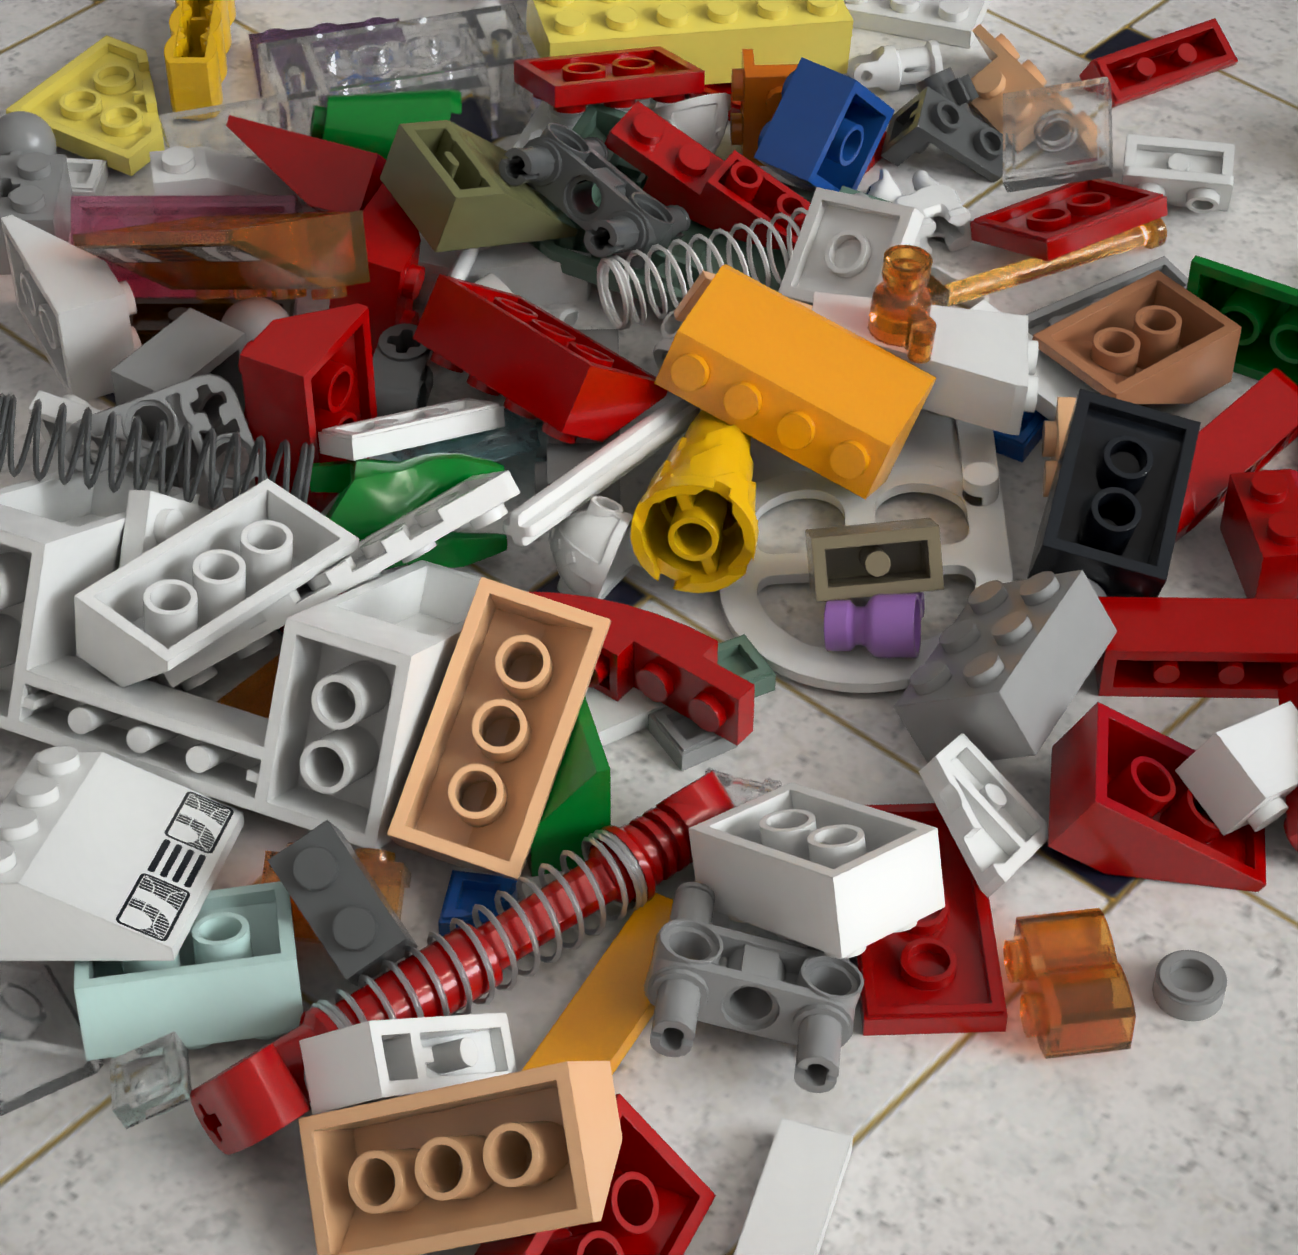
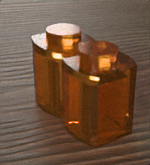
[1003,908,1136,1059]

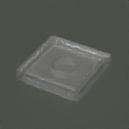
[1003,76,1113,193]

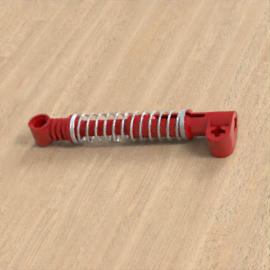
[190,770,736,1155]

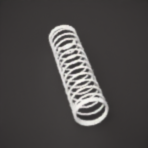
[597,192,870,331]

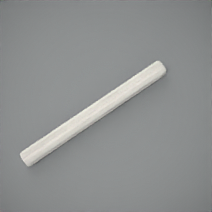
[503,396,702,546]

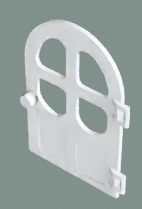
[719,409,1013,693]

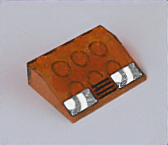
[73,211,370,300]

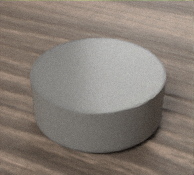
[1152,950,1227,1021]

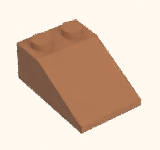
[1032,270,1242,404]

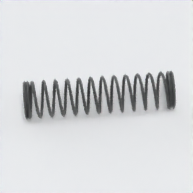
[0,393,315,509]

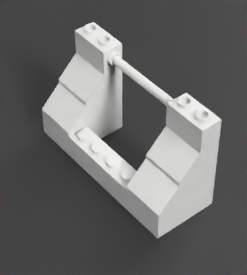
[0,469,529,851]

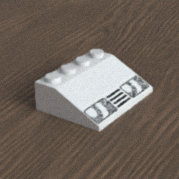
[0,746,245,961]

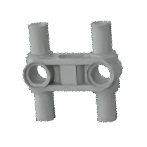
[644,882,864,1093]

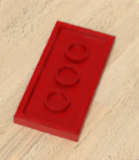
[854,803,1008,1036]

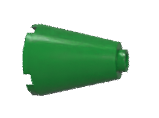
[310,88,462,160]

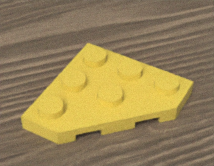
[5,35,165,176]

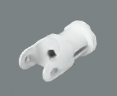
[847,40,943,92]

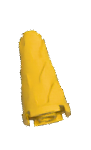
[630,410,759,593]

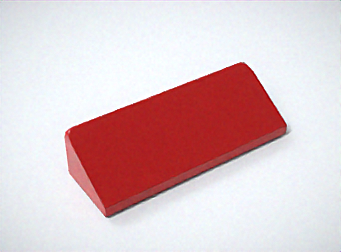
[1079,18,1238,108]

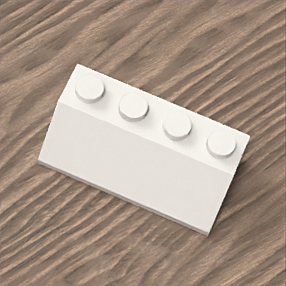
[74,478,359,687]

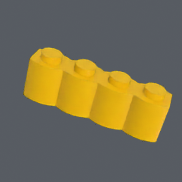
[164,0,236,119]

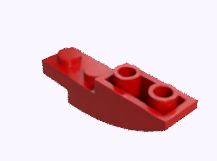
[605,101,811,251]
[526,591,755,746]

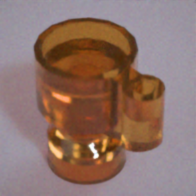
[867,245,937,364]

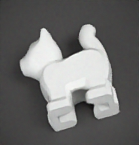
[866,168,971,264]

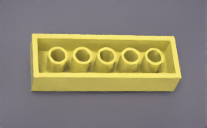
[525,0,854,85]

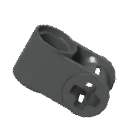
[373,324,433,417]

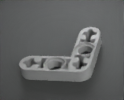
[65,373,269,507]

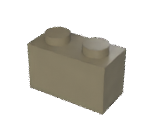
[805,518,944,602]

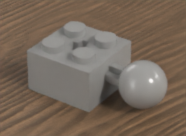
[0,111,75,275]
[111,297,289,488]

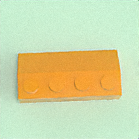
[654,264,937,499]

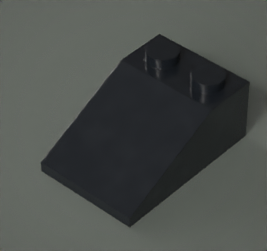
[1027,388,1201,597]

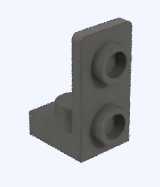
[881,86,1011,182]

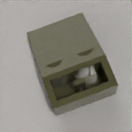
[380,120,578,253]

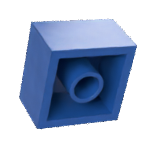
[754,57,895,193]

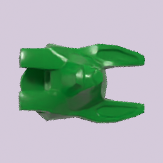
[310,453,508,570]

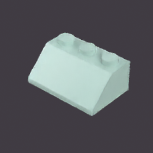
[74,881,304,1061]

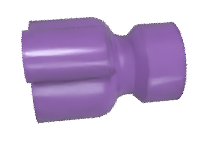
[824,592,925,658]

